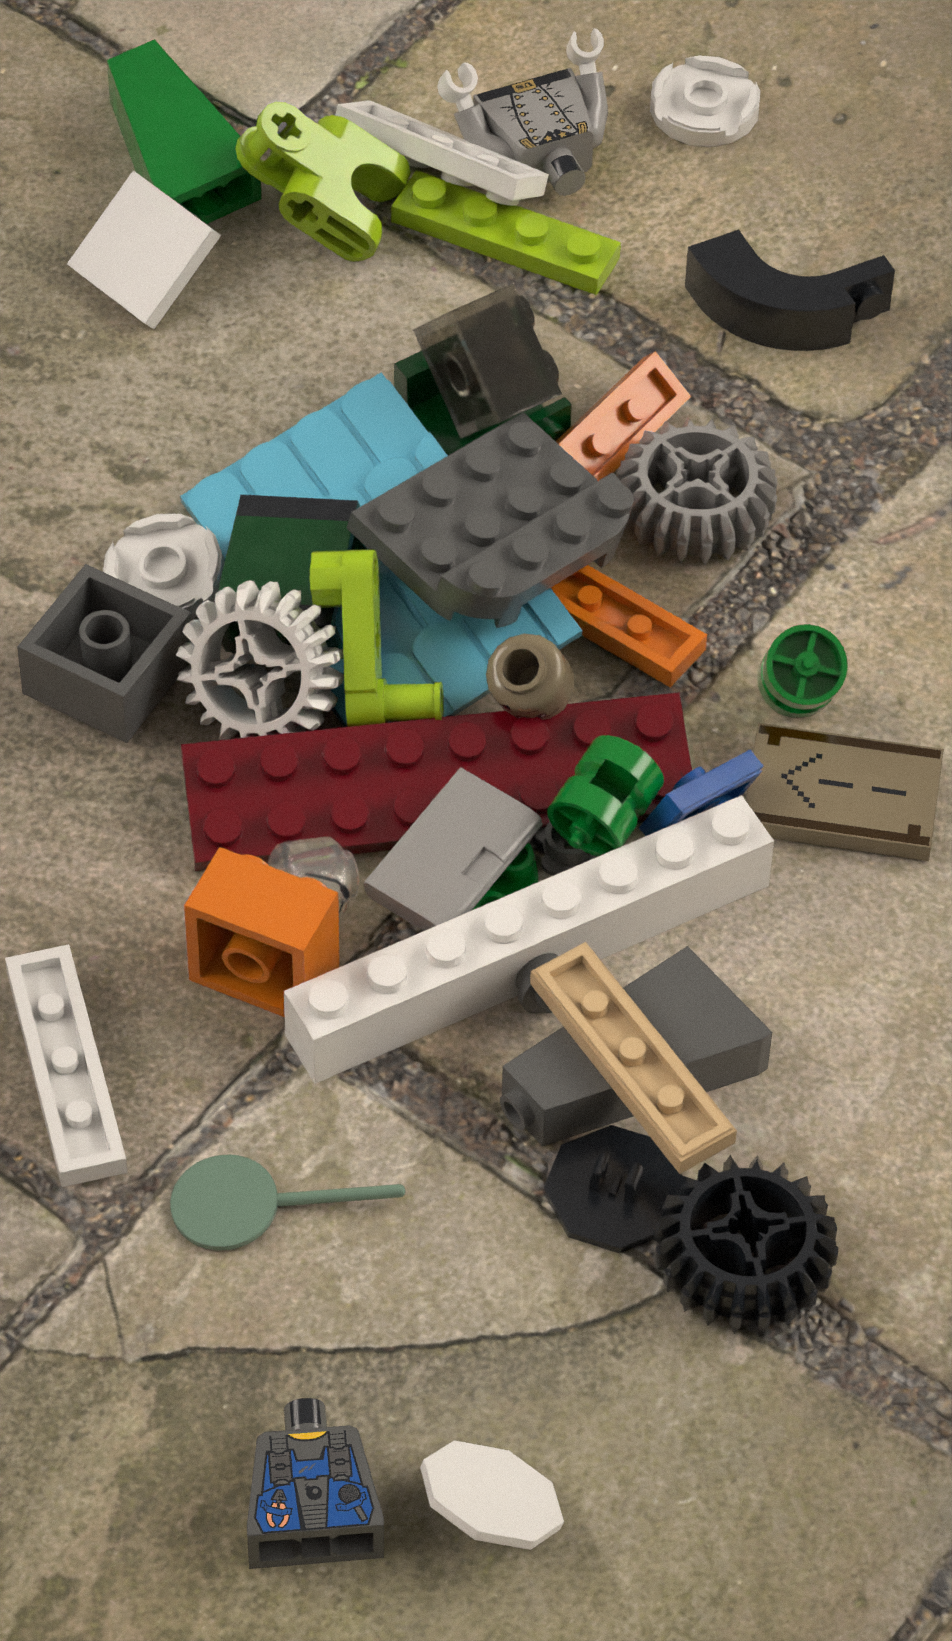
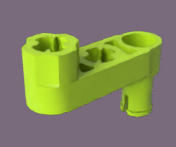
[310,550,444,727]

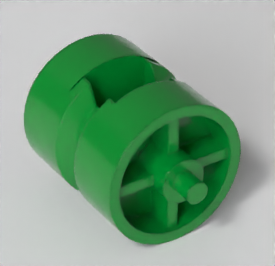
[757,624,848,718]
[547,735,664,857]

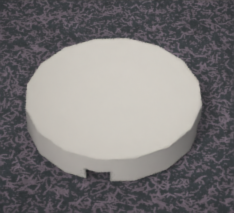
[650,55,760,147]
[103,514,225,619]

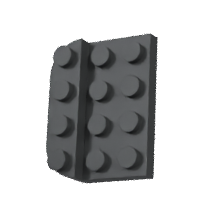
[347,412,634,628]

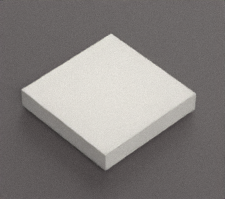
[67,170,221,329]

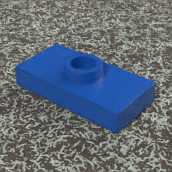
[639,749,764,836]

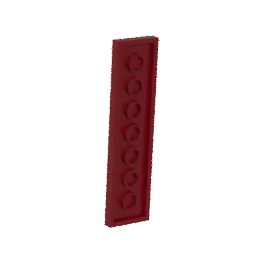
[181,692,692,871]

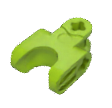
[236,101,411,262]

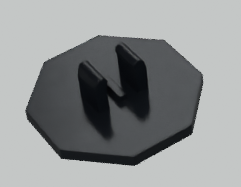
[543,1125,683,1253]

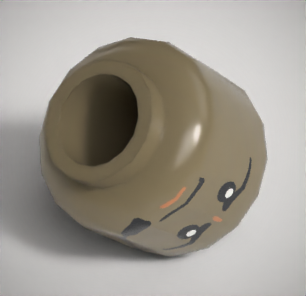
[486,633,575,720]

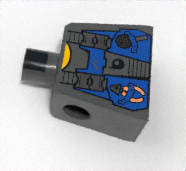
[247,1398,384,1569]

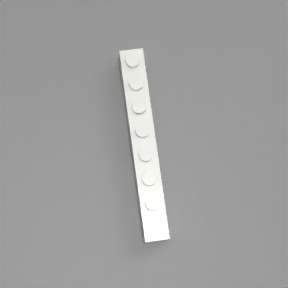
[284,795,774,1084]

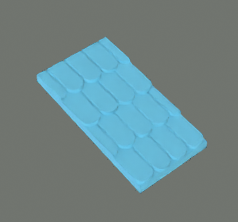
[180,372,583,727]

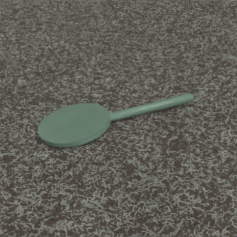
[170,1154,406,1250]

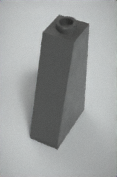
[500,946,773,1147]

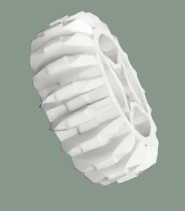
[176,581,344,740]

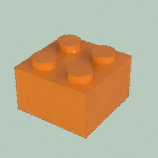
[184,847,340,1017]

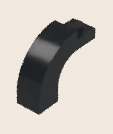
[685,229,895,351]

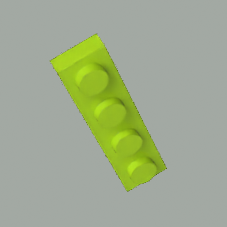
[391,170,621,295]

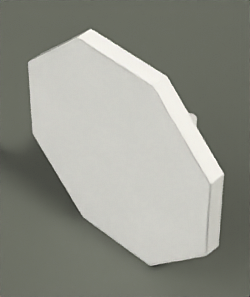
[420,1440,564,1550]

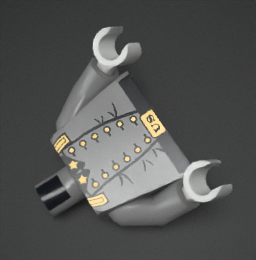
[437,28,608,196]

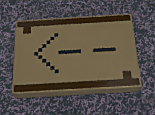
[745,723,944,861]

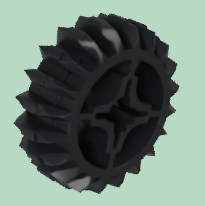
[654,1155,839,1334]

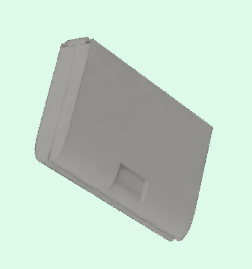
[364,767,543,931]

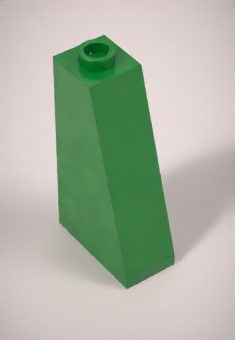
[107,39,262,224]

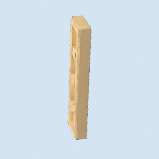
[530,942,737,1174]

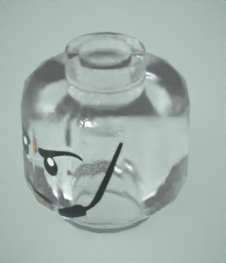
[268,837,359,917]

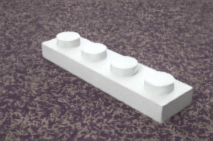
[335,100,549,206]
[5,944,127,1187]

